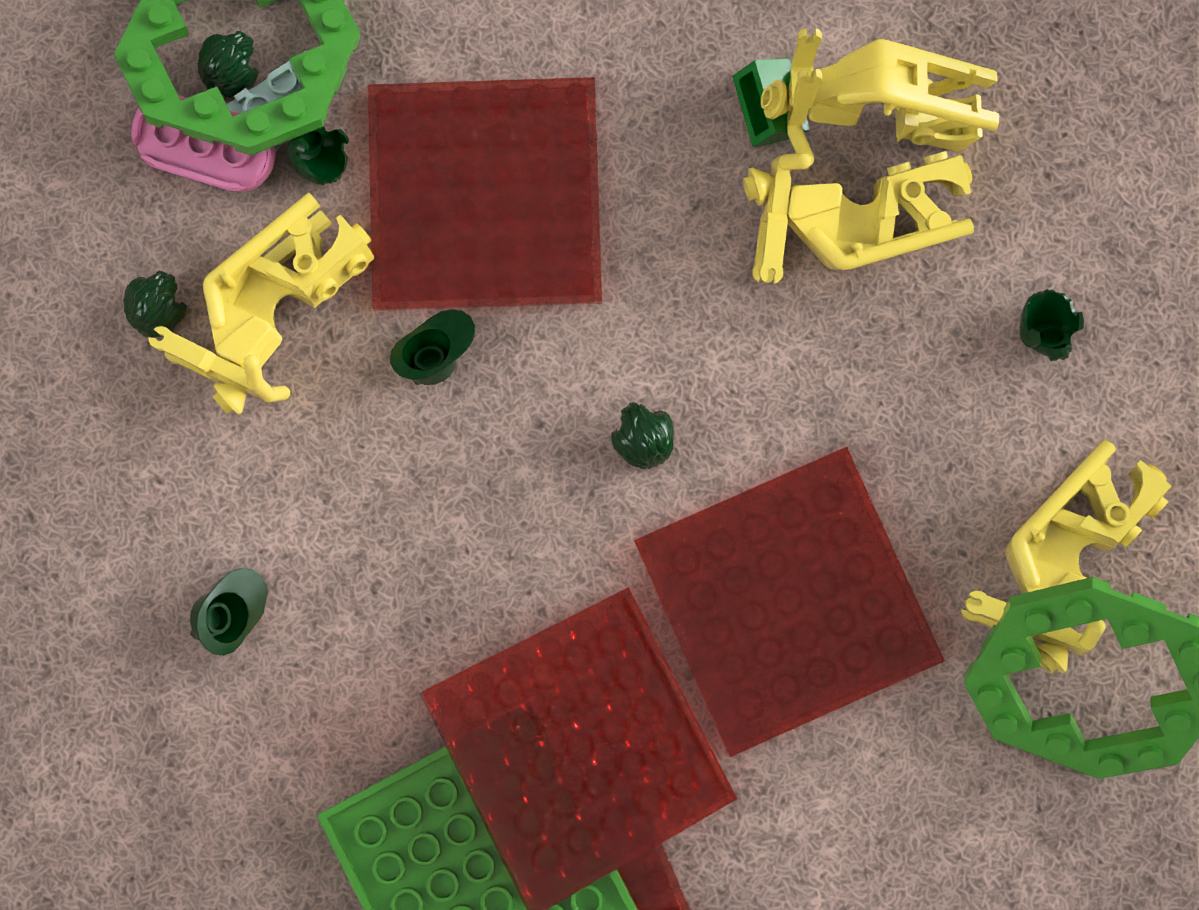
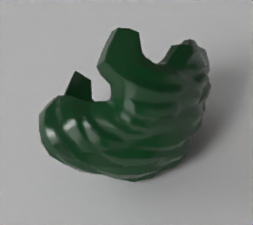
[197,31,259,97]
[286,125,349,185]
[123,270,187,338]
[1019,289,1084,361]
[611,402,674,470]

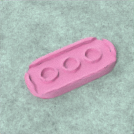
[131,95,276,192]

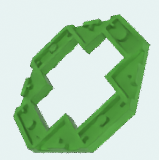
[114,0,360,156]
[964,577,1199,779]

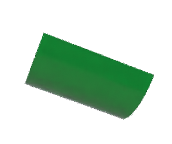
[732,58,810,147]

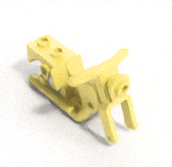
[761,28,999,165]
[743,151,974,284]
[149,192,375,415]
[961,439,1171,674]

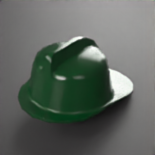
[390,309,475,385]
[190,568,268,656]

